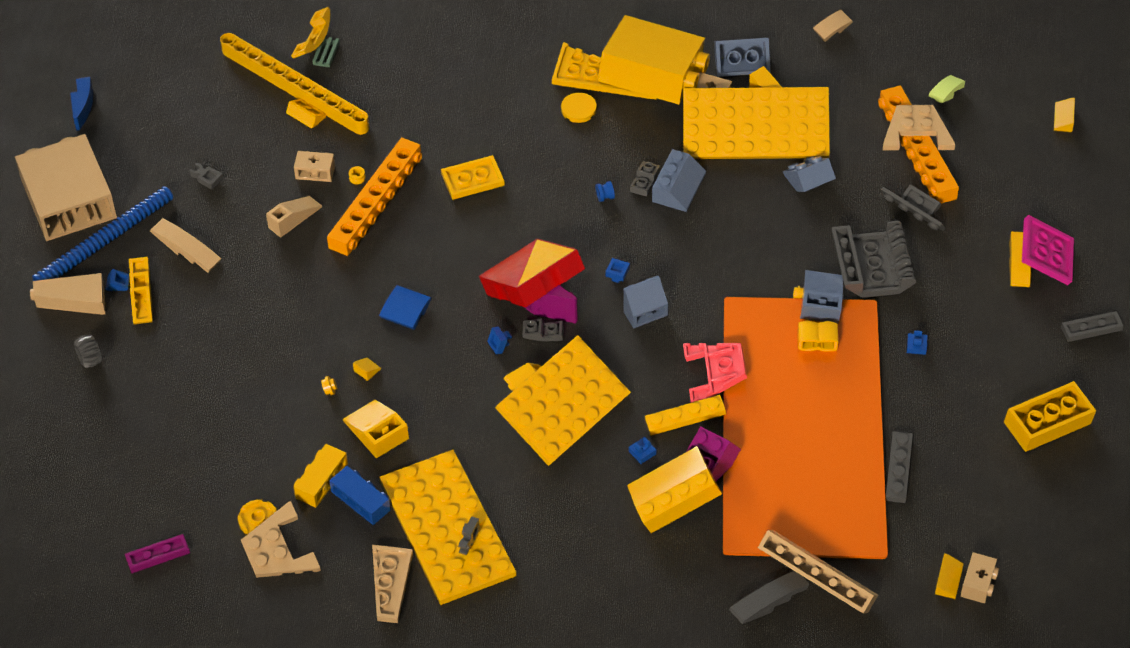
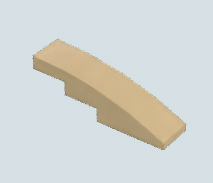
[150,218,221,273]

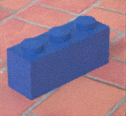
[329,466,390,525]

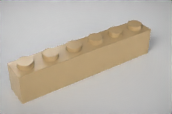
[758,530,878,614]

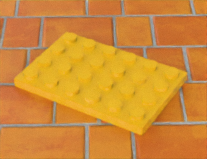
[495,335,631,466]

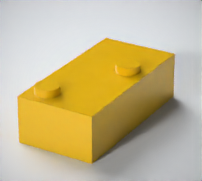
[1004,381,1096,452]

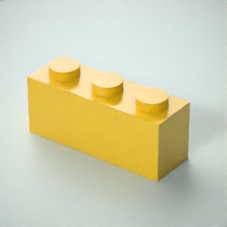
[294,444,348,508]

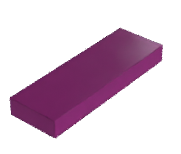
[125,534,190,574]

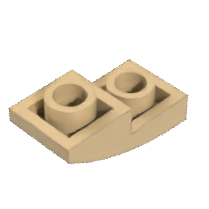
[813,10,853,42]

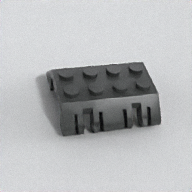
[831,221,916,298]

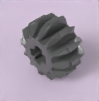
[74,334,102,368]

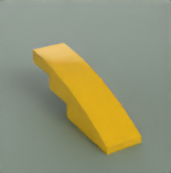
[129,257,153,324]

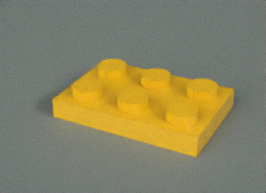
[441,155,505,200]

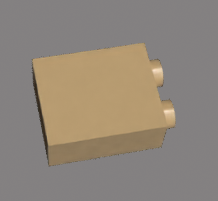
[15,134,117,241]

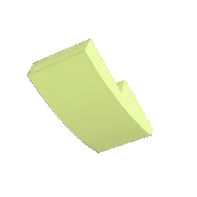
[929,75,965,103]

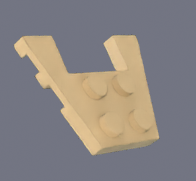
[883,105,955,151]
[241,501,321,578]

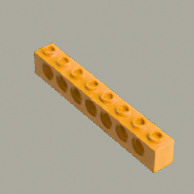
[878,85,959,203]
[327,137,422,256]

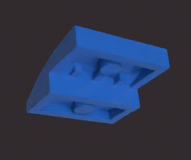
[379,285,431,330]

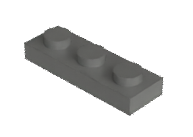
[1061,311,1123,342]

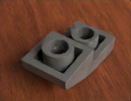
[630,161,660,197]
[522,318,564,341]

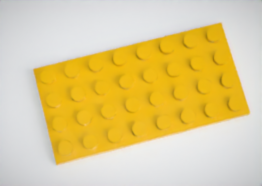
[683,87,830,159]
[379,450,516,605]

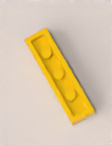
[645,395,726,436]

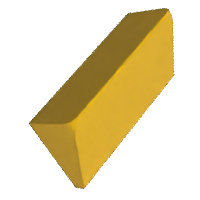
[1054,98,1075,132]
[286,99,327,128]
[935,553,964,599]

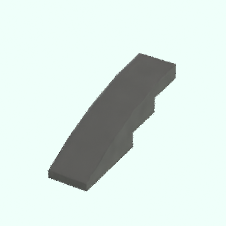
[729,571,809,624]

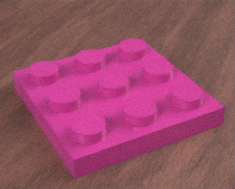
[1022,215,1074,285]

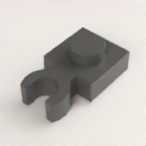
[189,163,223,189]
[458,516,480,555]

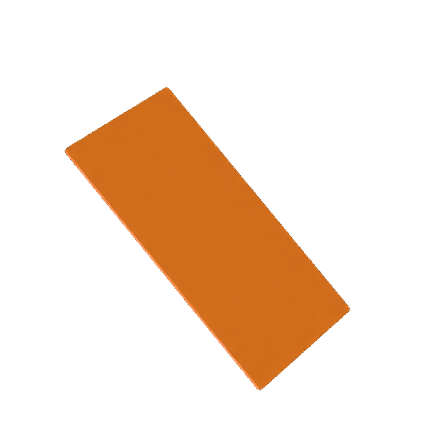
[723,297,888,559]

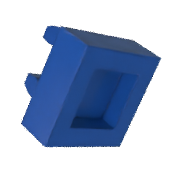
[605,258,630,283]
[487,327,512,355]
[907,331,927,355]
[629,437,656,464]

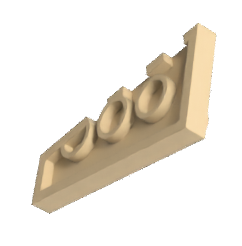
[372,545,413,623]

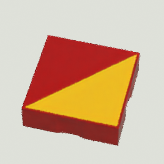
[479,238,585,308]

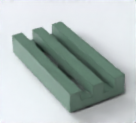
[313,37,340,68]

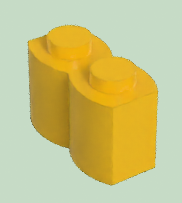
[798,320,838,351]

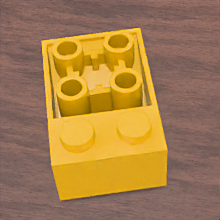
[343,400,409,459]

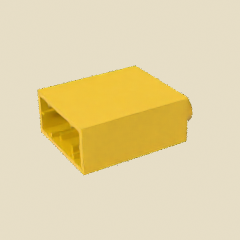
[598,15,710,104]

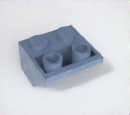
[783,156,836,192]
[623,276,668,329]

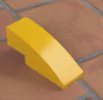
[1009,231,1031,287]

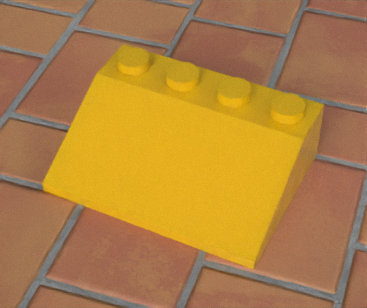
[627,446,722,533]

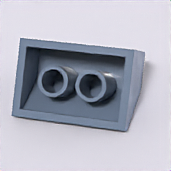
[714,38,771,77]
[652,149,706,212]

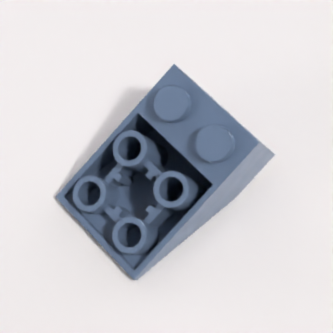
[800,270,843,324]

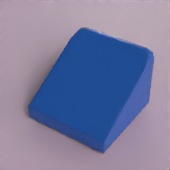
[106,269,130,291]

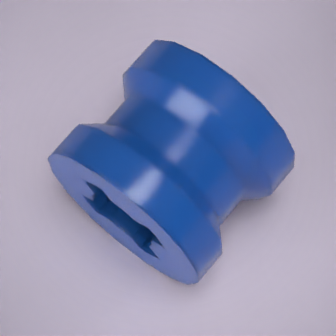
[595,181,615,202]

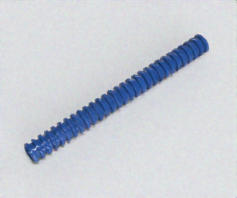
[32,186,173,281]

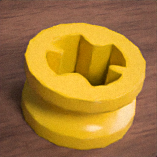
[348,166,366,184]

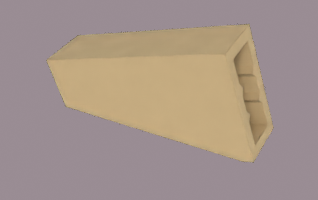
[30,273,105,315]

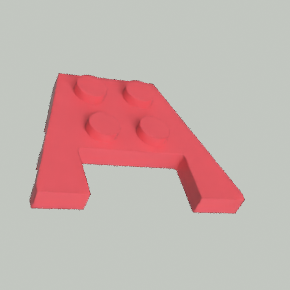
[683,343,747,403]

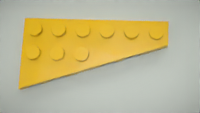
[552,42,657,100]

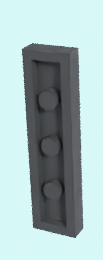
[885,431,913,503]

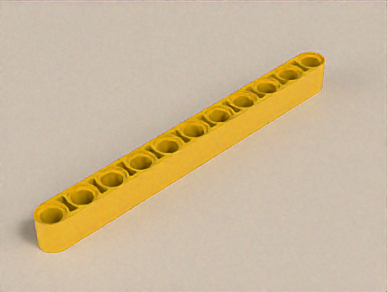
[220,33,369,135]

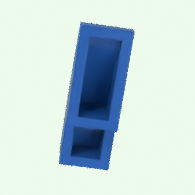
[70,77,93,130]

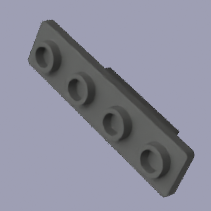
[881,184,945,231]

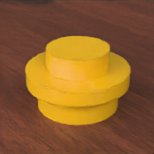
[321,376,337,395]

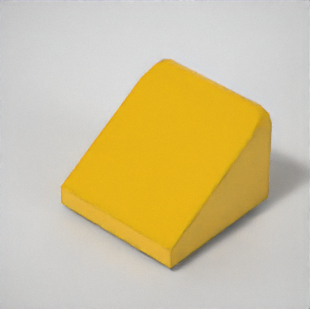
[353,358,381,381]

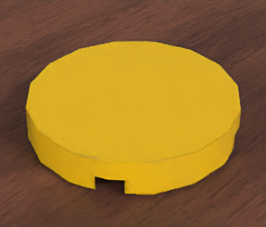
[561,93,597,123]
[238,499,277,535]

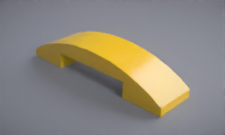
[291,7,330,58]

